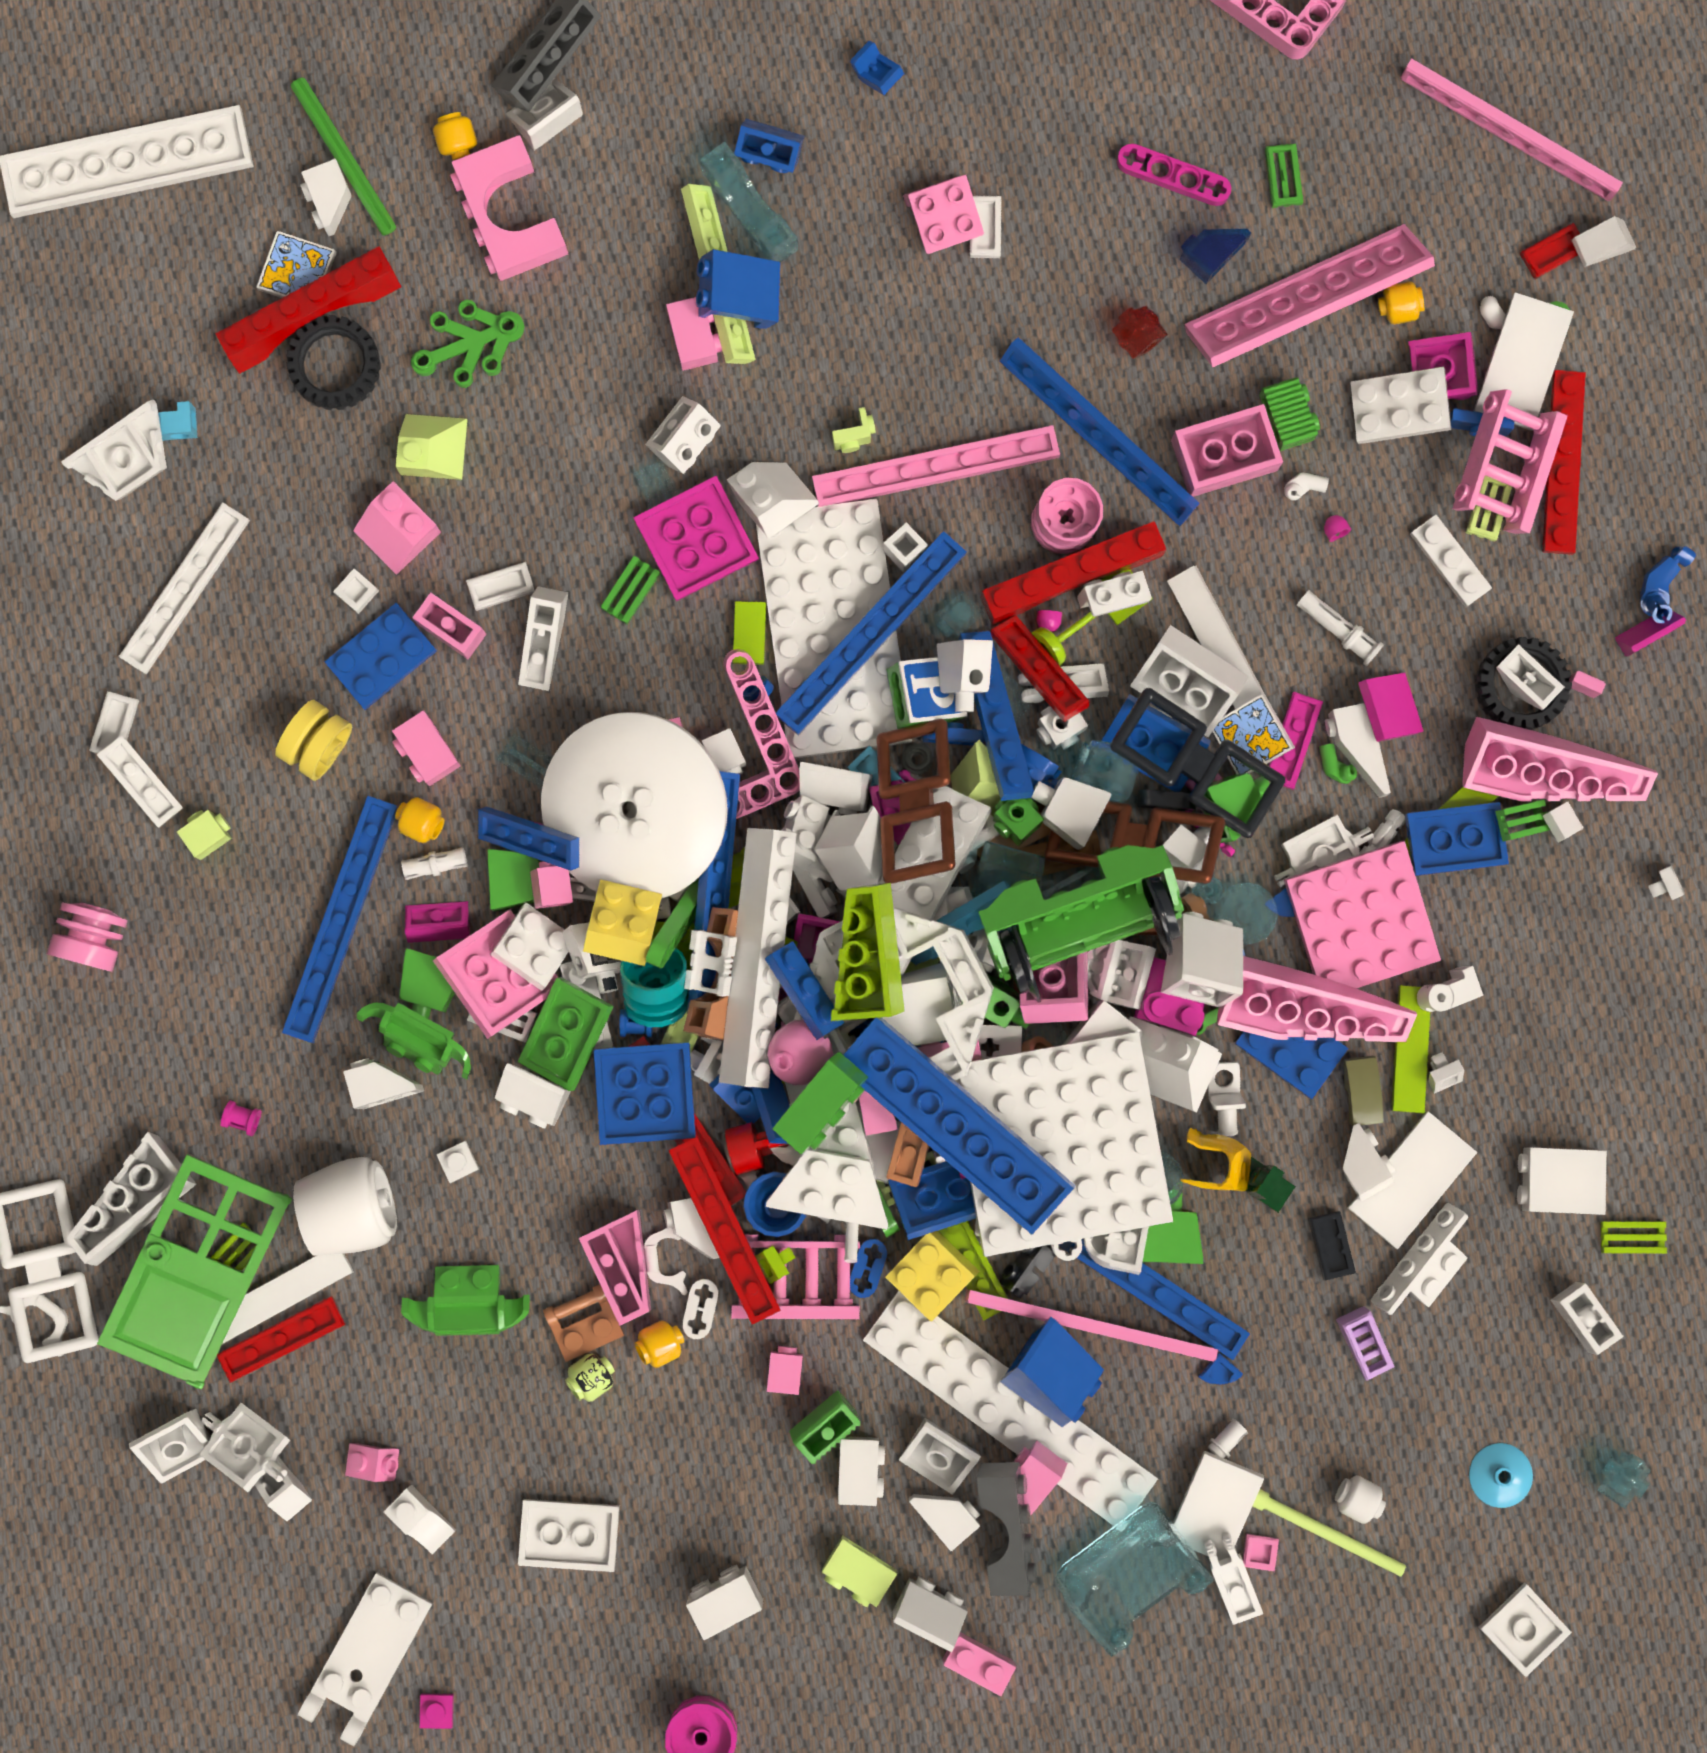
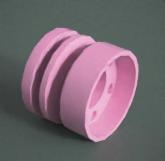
[1031,478,1103,554]
[47,902,128,972]

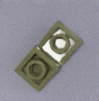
[1344,1055,1383,1126]

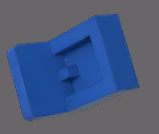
[850,41,904,95]

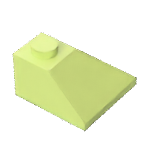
[396,414,468,480]

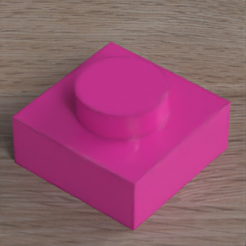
[420,1693,454,1729]

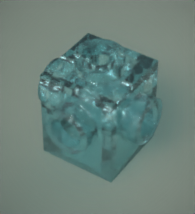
[1597,1452,1651,1509]

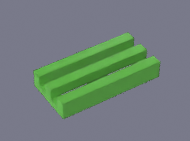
[1265,144,1303,208]
[601,556,661,625]
[1495,800,1550,842]

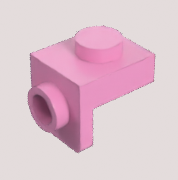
[345,1443,399,1482]

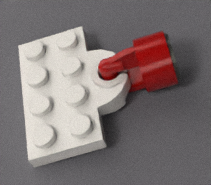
[723,1082,877,1180]

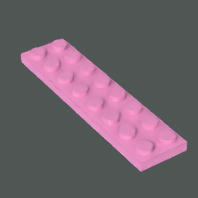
[1184,224,1435,367]

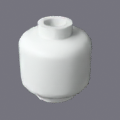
[1335,1475,1386,1524]

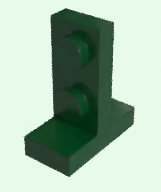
[1225,1157,1296,1213]

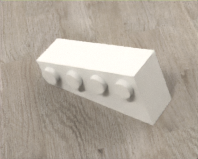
[66,1132,196,1266]

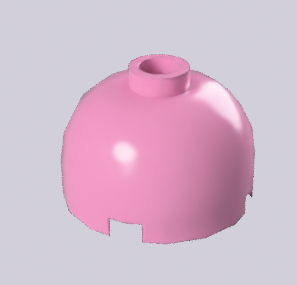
[767,1020,834,1085]

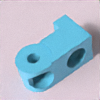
[158,401,198,441]

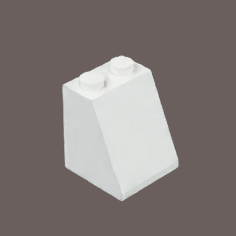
[1161,912,1243,1008]
[882,963,961,1046]

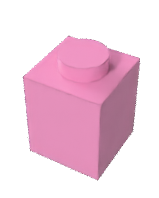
[530,862,573,909]
[767,1346,803,1395]

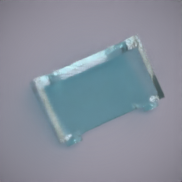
[1056,1502,1215,1657]

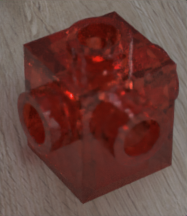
[1112,306,1168,359]

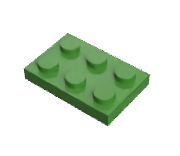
[518,977,614,1091]

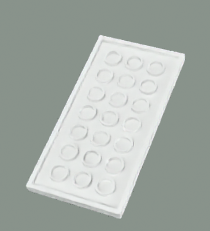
[756,499,912,758]

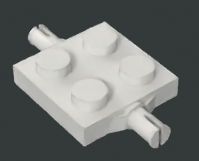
[1274,815,1374,887]
[199,1403,290,1492]

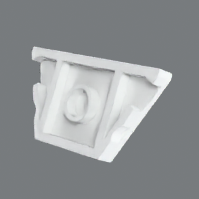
[61,400,167,501]
[766,1148,888,1229]

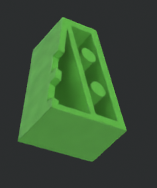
[772,1052,868,1155]

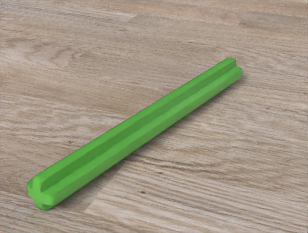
[291,77,396,236]

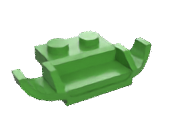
[357,1002,471,1080]
[401,1265,530,1336]

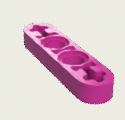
[1117,144,1231,206]

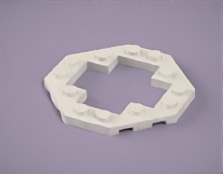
[794,907,994,1081]

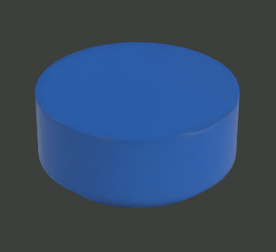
[743,676,774,701]

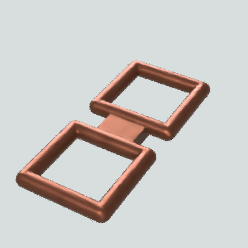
[877,719,956,884]
[1044,801,1225,884]

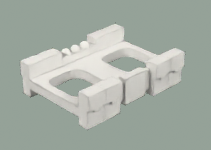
[684,930,737,997]

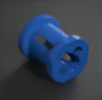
[620,1009,653,1037]

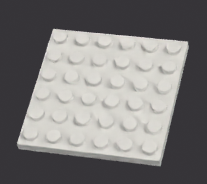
[956,1032,1173,1257]

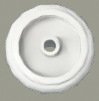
[293,1157,397,1256]

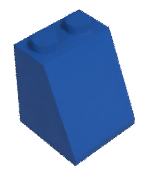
[1000,1317,1104,1427]

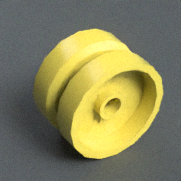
[275,699,352,781]

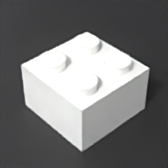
[686,1564,763,1640]

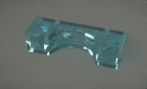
[700,142,798,263]

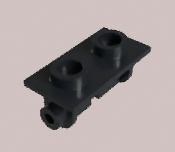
[1000,1245,1056,1299]

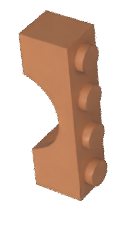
[683,907,738,1041]

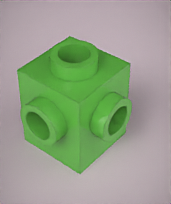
[993,798,1044,847]

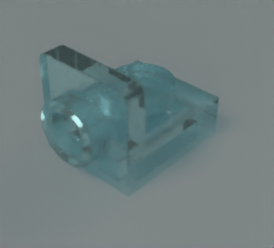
[935,591,984,640]

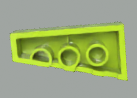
[831,883,905,1021]

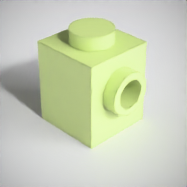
[177,810,232,860]

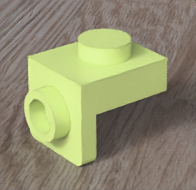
[832,407,876,453]

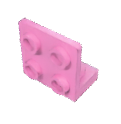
[903,175,984,254]

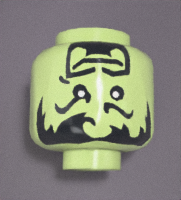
[565,1354,615,1402]

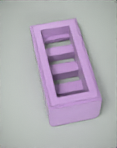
[1336,1306,1394,1381]

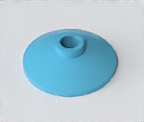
[1469,1443,1533,1508]

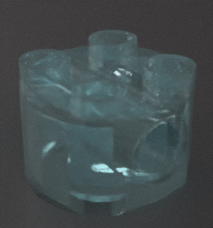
[1071,740,1139,803]

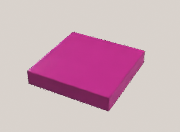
[1358,672,1424,742]

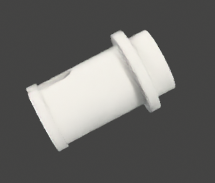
[1208,1419,1248,1458]

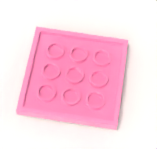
[1284,841,1441,989]

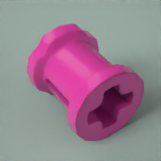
[221,1100,262,1137]

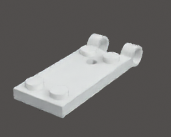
[298,1572,433,1746]

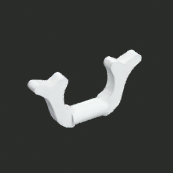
[644,1228,688,1295]
[0,1294,68,1357]

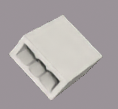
[1517,1148,1607,1215]

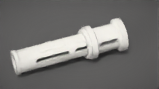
[1296,590,1384,666]

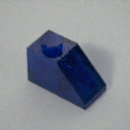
[1180,229,1251,284]

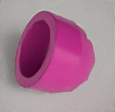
[1324,515,1351,542]
[1037,610,1062,633]

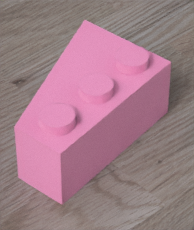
[579,1210,651,1326]

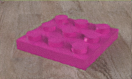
[633,476,759,602]

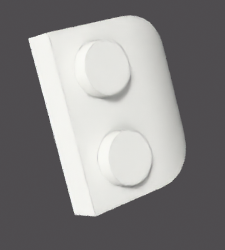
[1087,940,1156,1010]
[1083,1226,1149,1275]

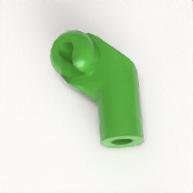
[1319,744,1357,784]

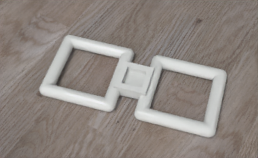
[0,1179,99,1363]

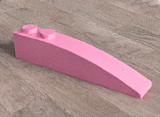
[1462,717,1658,801]
[1217,956,1417,1042]

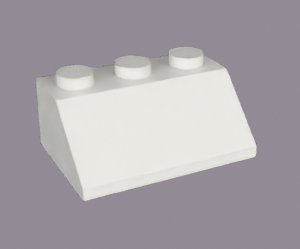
[1130,625,1249,737]
[1129,1016,1222,1112]

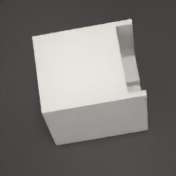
[814,806,897,890]

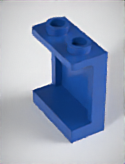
[696,249,780,329]

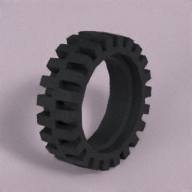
[286,315,381,410]
[1475,637,1572,730]

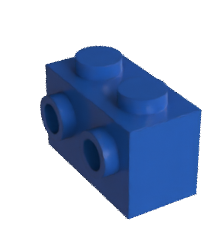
[734,118,805,173]

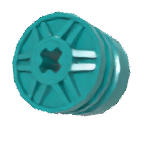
[620,942,689,1027]

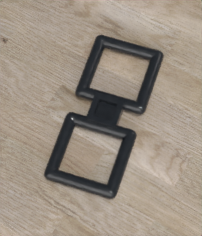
[1110,688,1285,838]

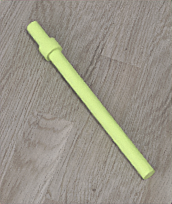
[1252,1489,1406,1577]

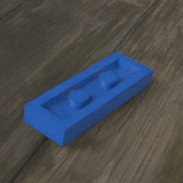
[765,941,845,1040]

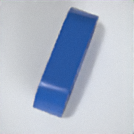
[850,1239,887,1298]

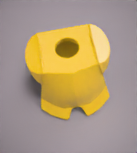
[1180,1128,1251,1191]

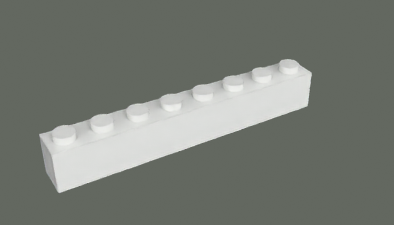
[719,828,797,1088]

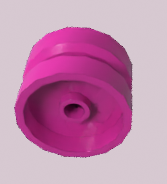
[665,1696,737,1753]

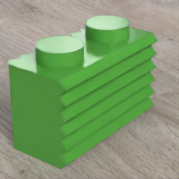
[1259,377,1320,451]
[789,1390,860,1464]

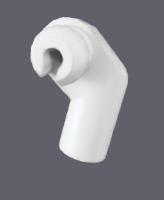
[1480,296,1506,329]
[1284,472,1329,500]

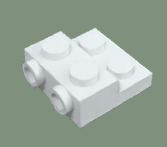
[781,795,833,882]

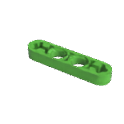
[646,878,699,968]

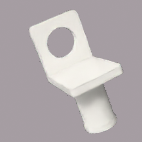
[1208,1062,1246,1136]

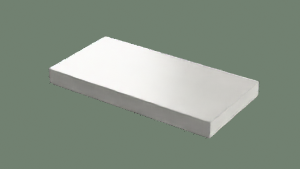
[1473,293,1574,431]
[1347,1111,1477,1249]

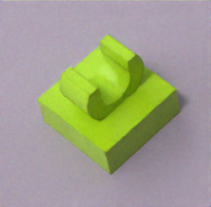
[755,1246,796,1284]

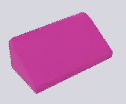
[1615,611,1686,657]
[405,901,470,943]

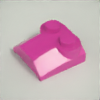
[1408,332,1477,400]
[1134,957,1205,1036]

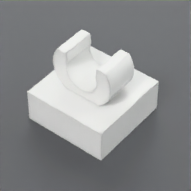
[1648,865,1685,900]
[1428,1052,1464,1094]

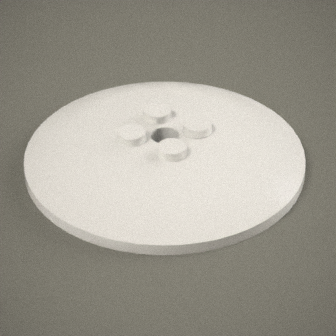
[541,712,727,898]

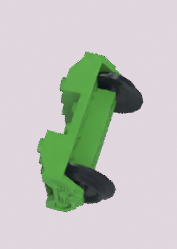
[978,845,1184,1003]

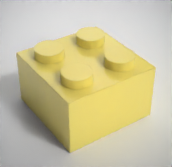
[583,879,662,966]
[885,1231,980,1322]

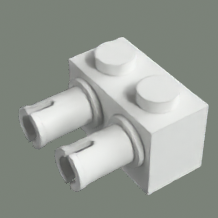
[1163,825,1211,894]

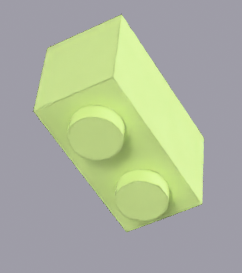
[822,1535,897,1607]

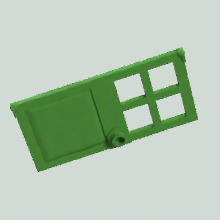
[97,1154,293,1389]

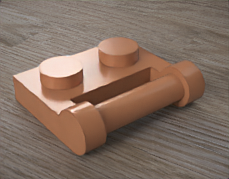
[543,1284,624,1362]

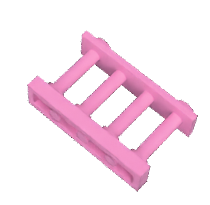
[1452,389,1568,534]
[731,1234,860,1319]

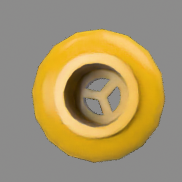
[433,112,477,161]
[1378,281,1425,325]
[395,797,445,843]
[634,1320,684,1368]

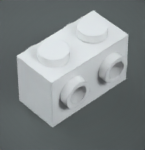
[645,396,721,474]

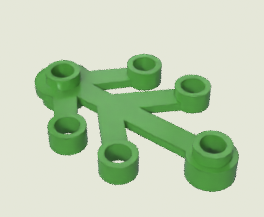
[411,300,524,388]

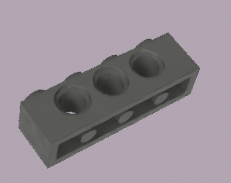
[491,0,601,112]

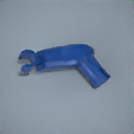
[1640,546,1696,623]

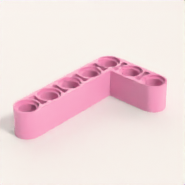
[1210,0,1346,59]
[723,649,800,819]

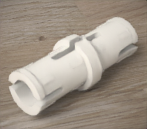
[401,847,468,880]

